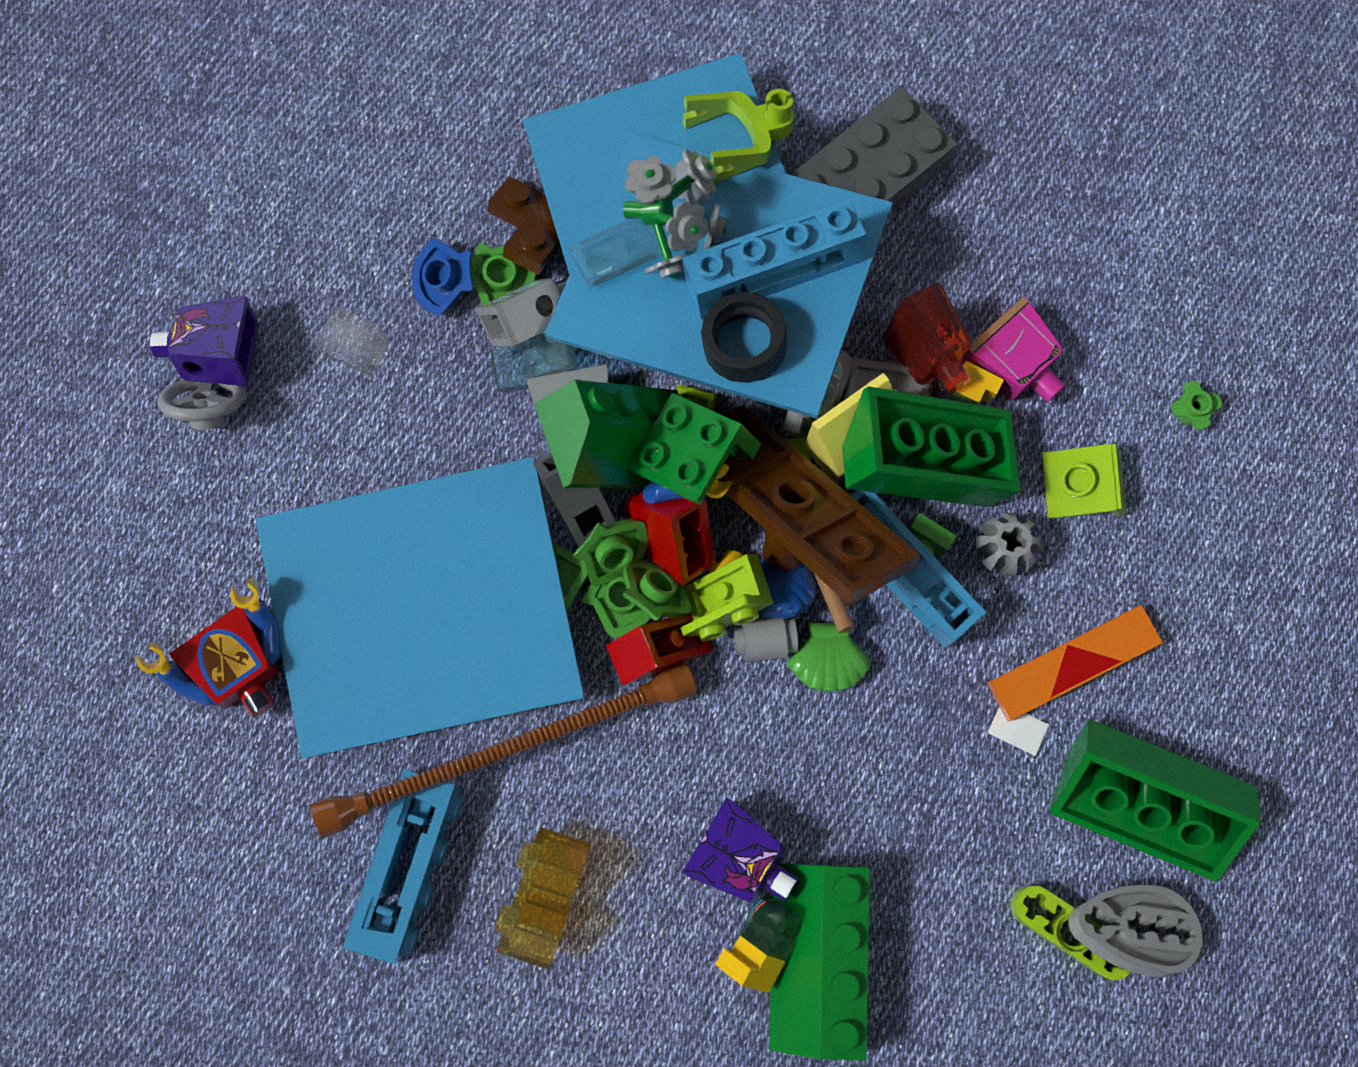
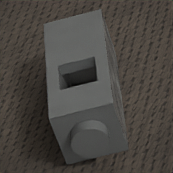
[532,453,616,548]

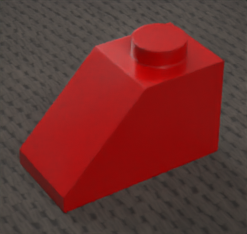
[606,613,714,686]

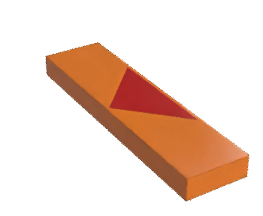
[987,604,1163,722]

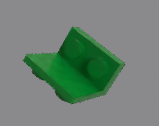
[629,393,761,504]

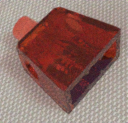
[882,282,972,393]

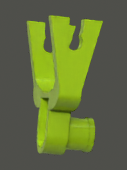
[683,89,794,184]

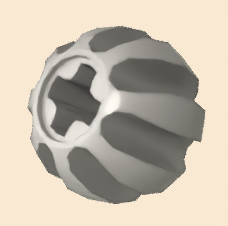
[976,513,1041,576]

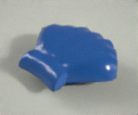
[412,238,473,316]
[759,557,817,618]

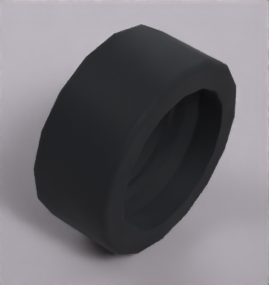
[701,292,787,383]

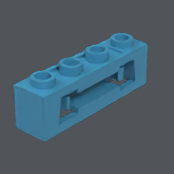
[682,198,867,319]
[851,490,987,648]
[342,769,464,965]

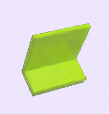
[1042,443,1127,519]

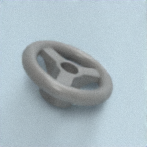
[158,379,246,430]

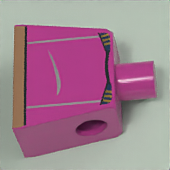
[960,296,1065,403]

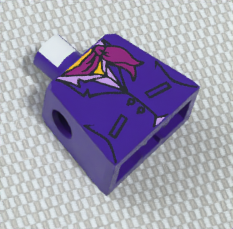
[150,296,259,386]
[682,798,799,905]

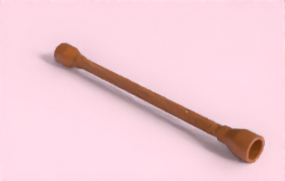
[309,662,697,839]

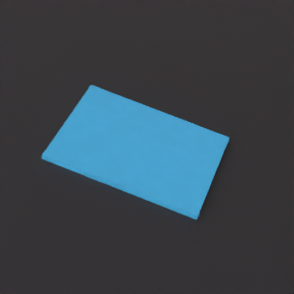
[522,53,786,356]
[545,132,893,419]
[255,457,585,758]

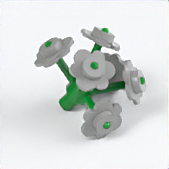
[623,149,726,279]

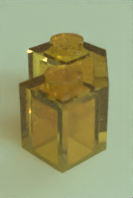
[494,827,591,970]

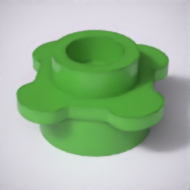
[1171,381,1222,430]

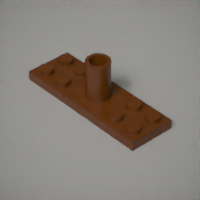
[717,405,920,605]

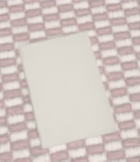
[988,706,1049,756]

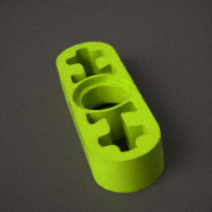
[1011,885,1131,980]

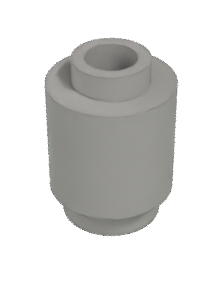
[733,617,798,662]

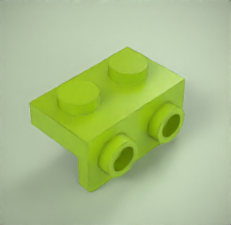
[681,554,773,641]

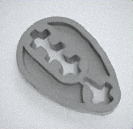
[1068,885,1203,978]

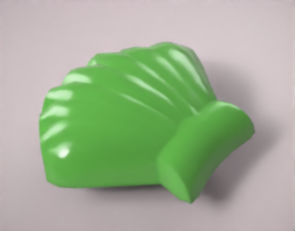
[471,242,536,304]
[573,518,648,586]
[622,559,693,621]
[581,577,651,638]
[788,621,871,692]

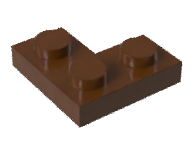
[487,176,561,275]

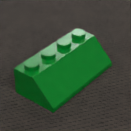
[534,379,680,488]
[842,386,1020,507]
[1049,719,1261,882]
[769,863,870,1061]

